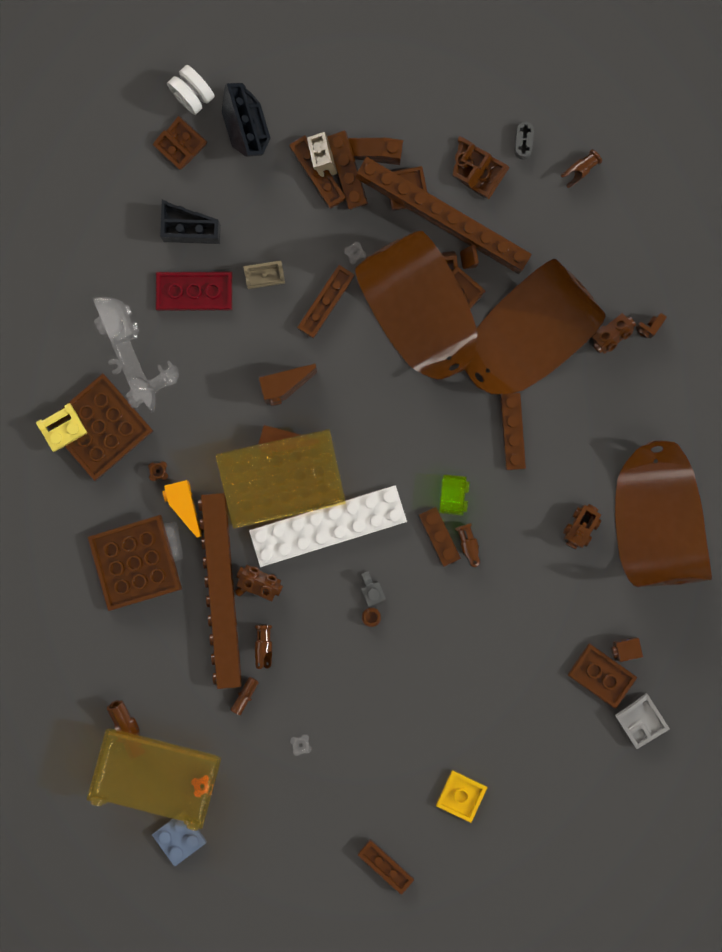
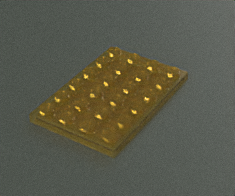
[216,429,346,529]

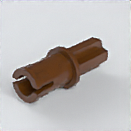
[230,677,259,715]

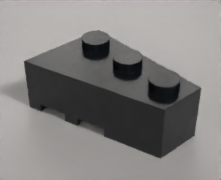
[160,199,221,244]

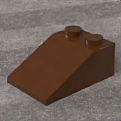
[259,364,317,406]

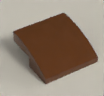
[153,116,207,170]

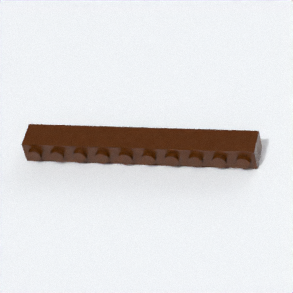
[356,156,532,274]
[198,493,242,689]

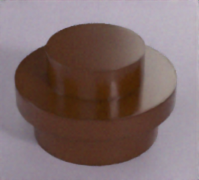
[362,608,381,627]

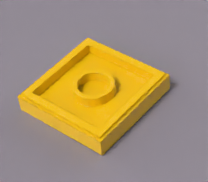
[436,770,488,823]

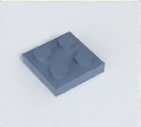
[152,810,207,867]

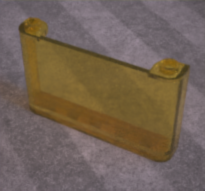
[87,728,221,831]

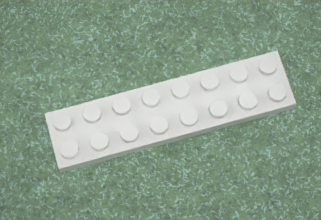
[249,485,407,567]

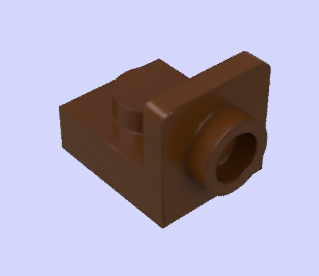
[636,313,667,339]

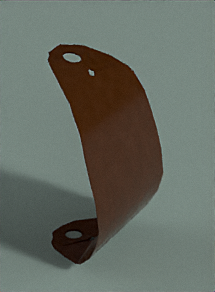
[355,230,477,380]
[465,259,606,394]
[615,440,712,587]

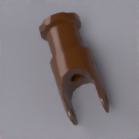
[561,149,602,188]
[455,523,480,567]
[255,625,272,669]

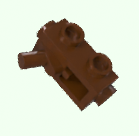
[593,313,636,354]
[563,504,602,549]
[235,565,283,602]

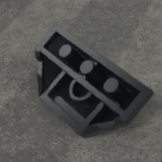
[222,83,271,157]

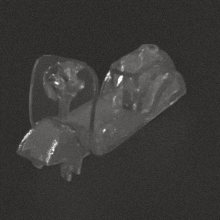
[93,297,180,414]

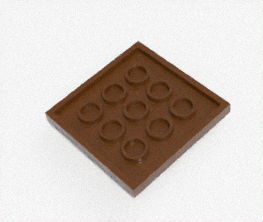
[48,373,153,481]
[88,515,182,611]

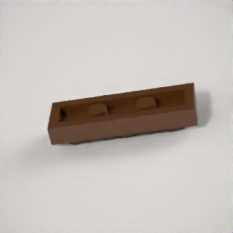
[419,507,461,567]
[358,839,414,895]

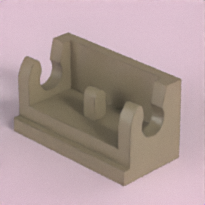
[307,132,337,177]
[243,261,285,289]

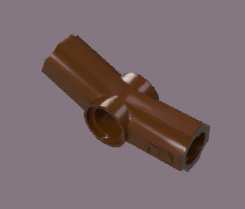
[107,700,146,759]

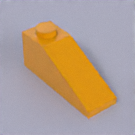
[162,480,202,538]

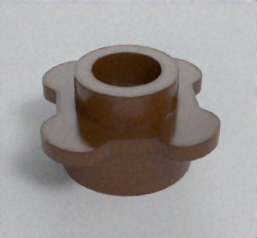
[148,461,168,481]

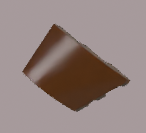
[453,136,509,199]

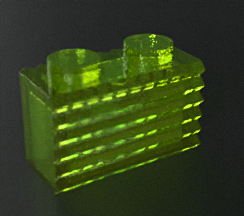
[439,475,470,516]

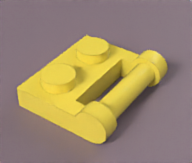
[36,403,87,452]

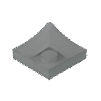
[615,693,670,749]

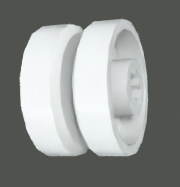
[167,65,215,115]

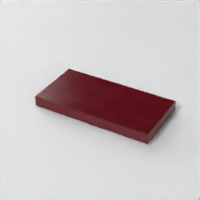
[156,272,232,311]

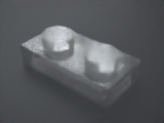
[164,522,184,561]

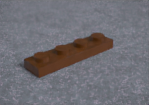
[327,130,368,210]
[289,135,346,209]
[297,265,355,339]
[501,393,526,470]

